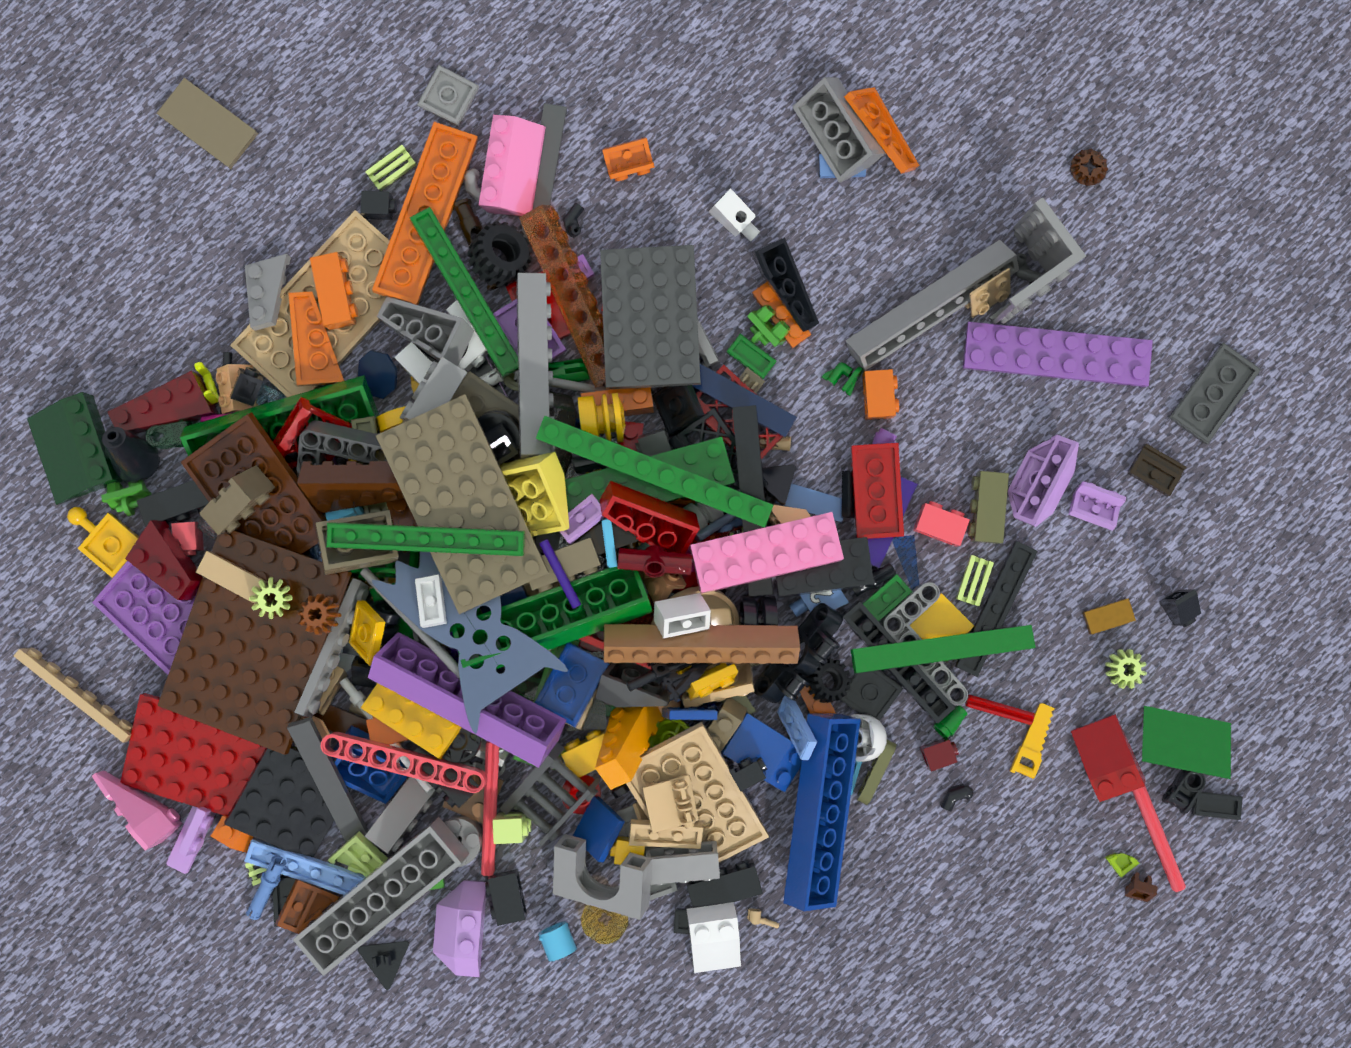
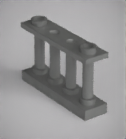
[500,742,601,846]

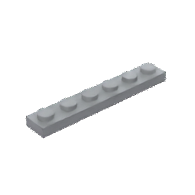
[295,578,369,718]

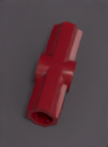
[617,545,692,578]

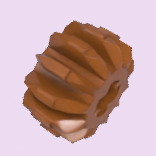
[297,594,341,635]

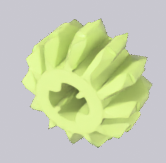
[249,577,293,619]
[1105,649,1147,689]

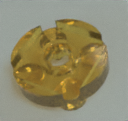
[581,905,629,944]

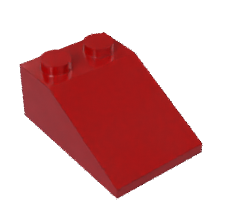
[1071,714,1145,802]

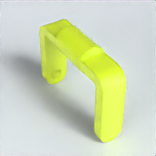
[194,362,219,404]

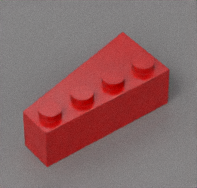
[600,481,700,553]

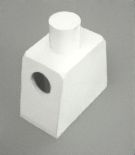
[709,188,760,242]

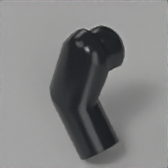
[563,202,584,237]
[941,784,974,812]

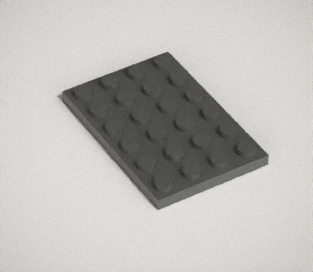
[600,245,701,390]

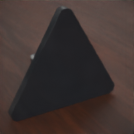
[762,464,796,505]
[358,941,409,990]

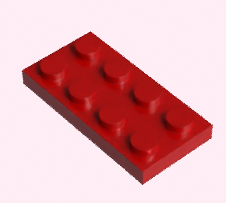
[850,443,904,539]

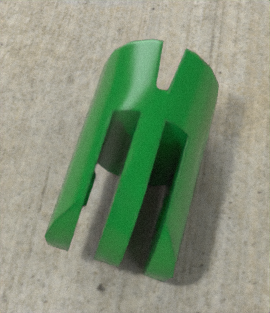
[548,357,590,382]

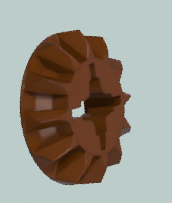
[1070,148,1108,186]

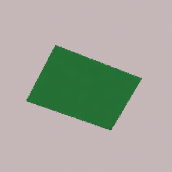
[1142,706,1231,779]

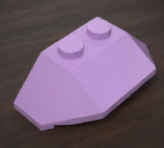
[1007,435,1079,527]
[433,880,486,977]

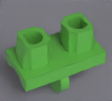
[747,305,791,347]
[101,479,152,516]

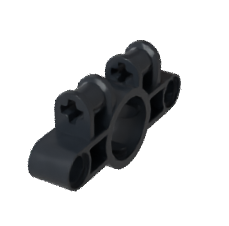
[754,603,843,703]

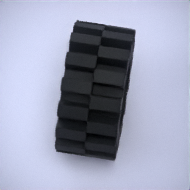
[806,658,851,703]

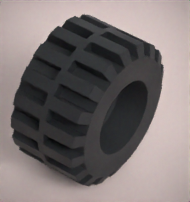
[467,221,532,287]

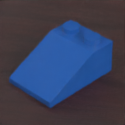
[721,712,802,792]
[332,725,408,804]

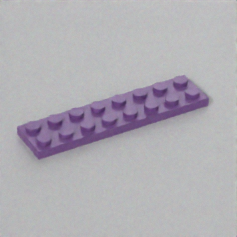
[963,322,1153,387]

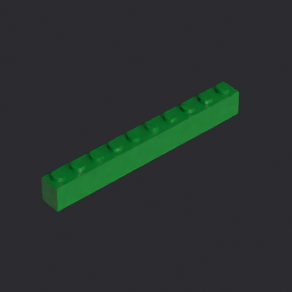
[536,415,774,528]

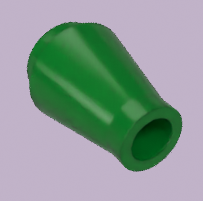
[933,705,968,739]

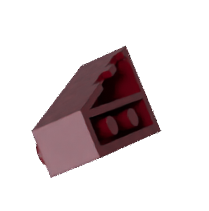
[125,520,202,600]

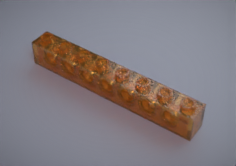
[519,205,606,388]

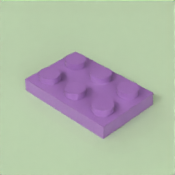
[493,299,567,360]

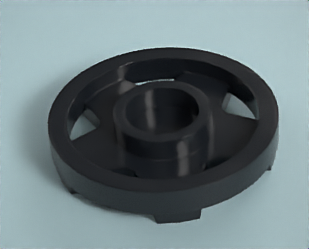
[443,727,481,763]

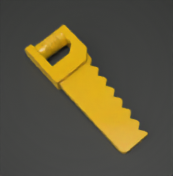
[1010,703,1055,779]

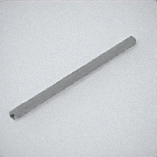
[360,567,460,680]

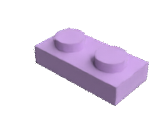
[560,494,604,545]

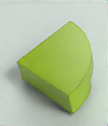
[1105,853,1139,878]

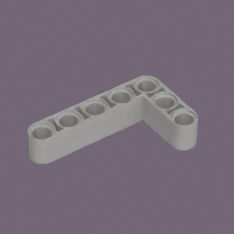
[881,582,968,706]

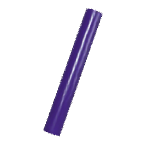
[539,539,581,609]

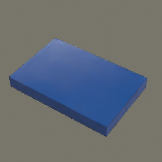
[535,642,610,727]

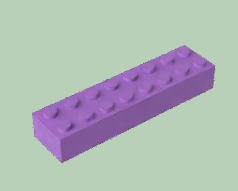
[368,632,566,768]

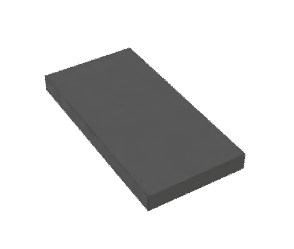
[1168,343,1261,444]

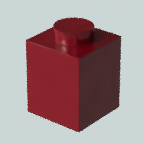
[920,738,959,772]

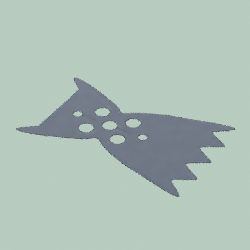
[372,552,568,734]

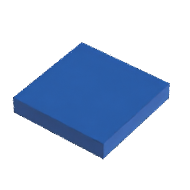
[662,707,718,720]
[573,796,625,863]

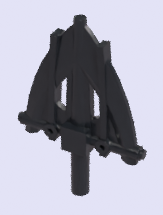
[626,663,712,702]

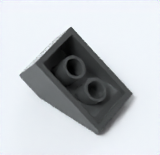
[595,663,670,707]

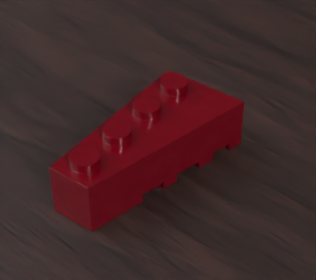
[107,371,219,434]

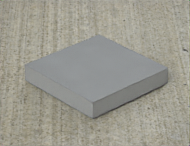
[417,65,480,127]

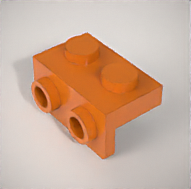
[602,137,655,181]

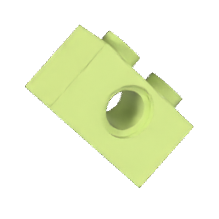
[493,812,531,844]

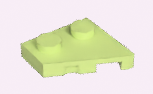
[328,831,388,877]

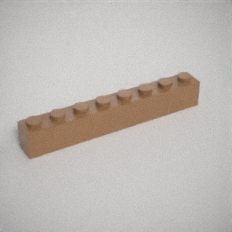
[604,624,800,664]

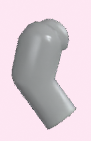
[464,168,481,202]

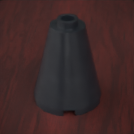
[102,427,160,483]

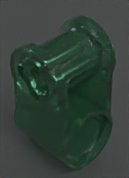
[146,420,193,449]

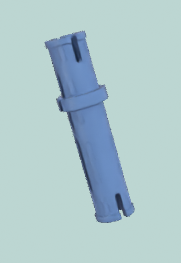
[246,856,287,920]

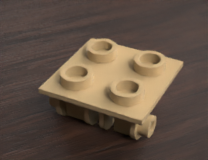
[965,268,1011,318]
[642,774,699,833]

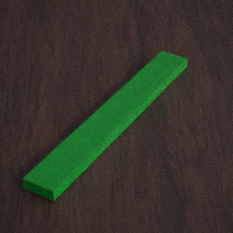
[409,207,518,378]
[326,522,525,556]
[850,625,1036,674]

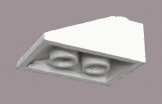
[687,902,741,973]

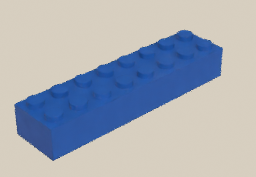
[783,713,861,911]

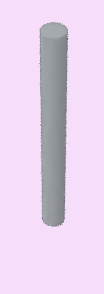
[514,371,606,393]

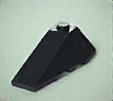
[751,237,819,332]

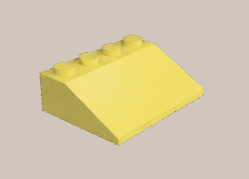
[499,452,570,536]

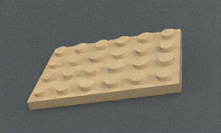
[626,722,769,863]

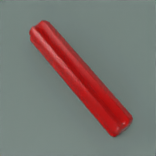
[965,695,1035,725]

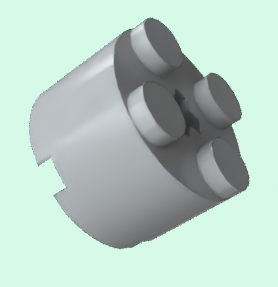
[444,815,483,867]

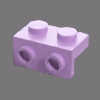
[1068,481,1126,531]

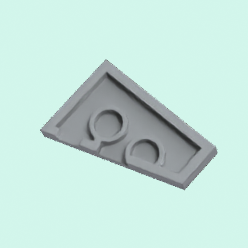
[245,254,291,331]

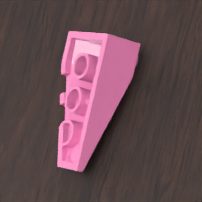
[92,771,183,851]

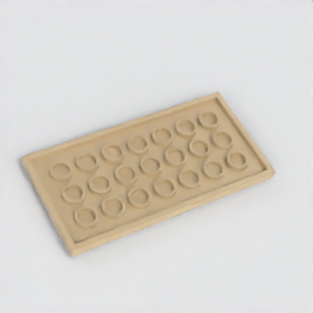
[230,210,390,397]

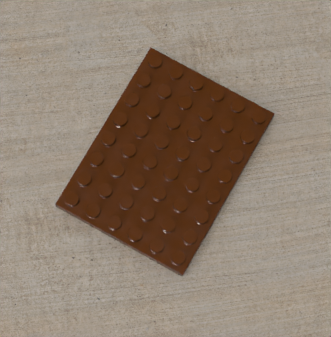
[157,530,352,755]

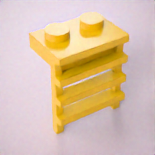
[677,663,738,701]

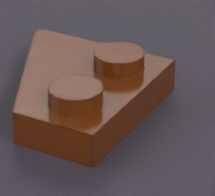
[275,879,339,934]

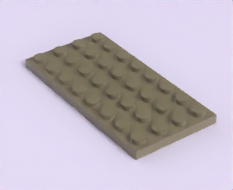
[376,394,549,614]

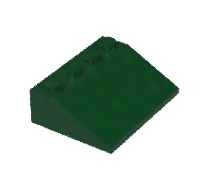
[27,392,123,505]

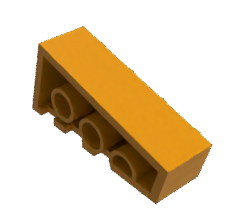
[595,706,664,790]

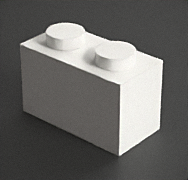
[654,593,711,638]

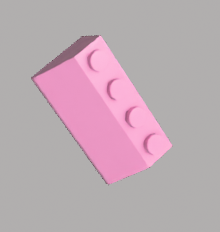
[479,115,546,217]

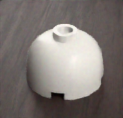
[851,714,887,762]

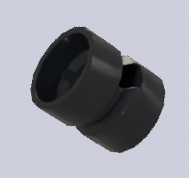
[372,600,402,644]

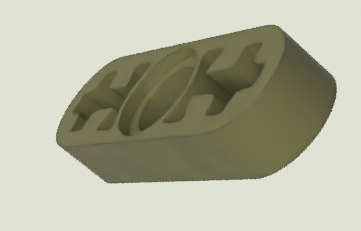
[856,739,897,805]

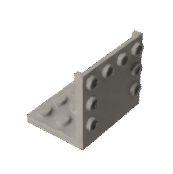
[989,198,1086,324]

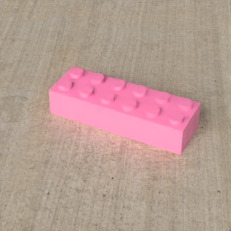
[689,512,844,594]

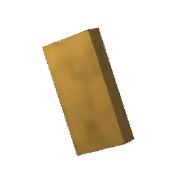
[1082,598,1136,635]

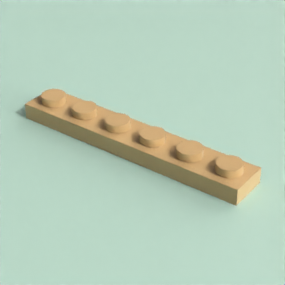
[14,647,133,743]

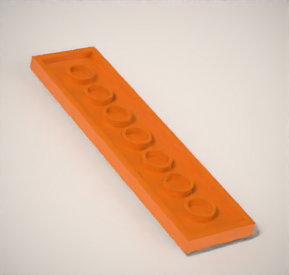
[372,122,478,305]

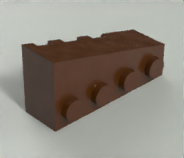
[297,461,405,513]

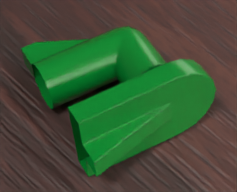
[822,362,864,397]

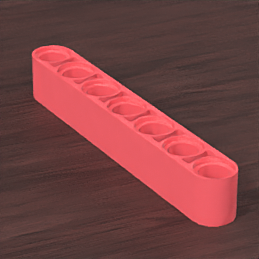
[321,732,487,793]

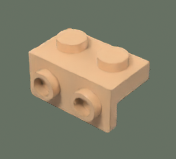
[216,364,258,414]

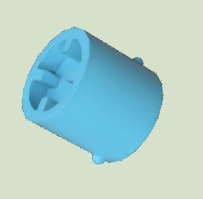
[538,921,577,962]

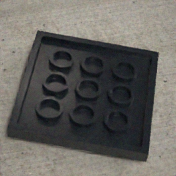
[224,746,352,857]

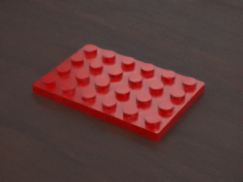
[120,693,266,816]

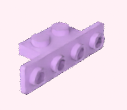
[166,806,216,874]

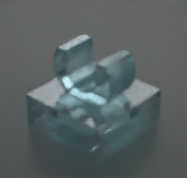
[256,384,286,405]

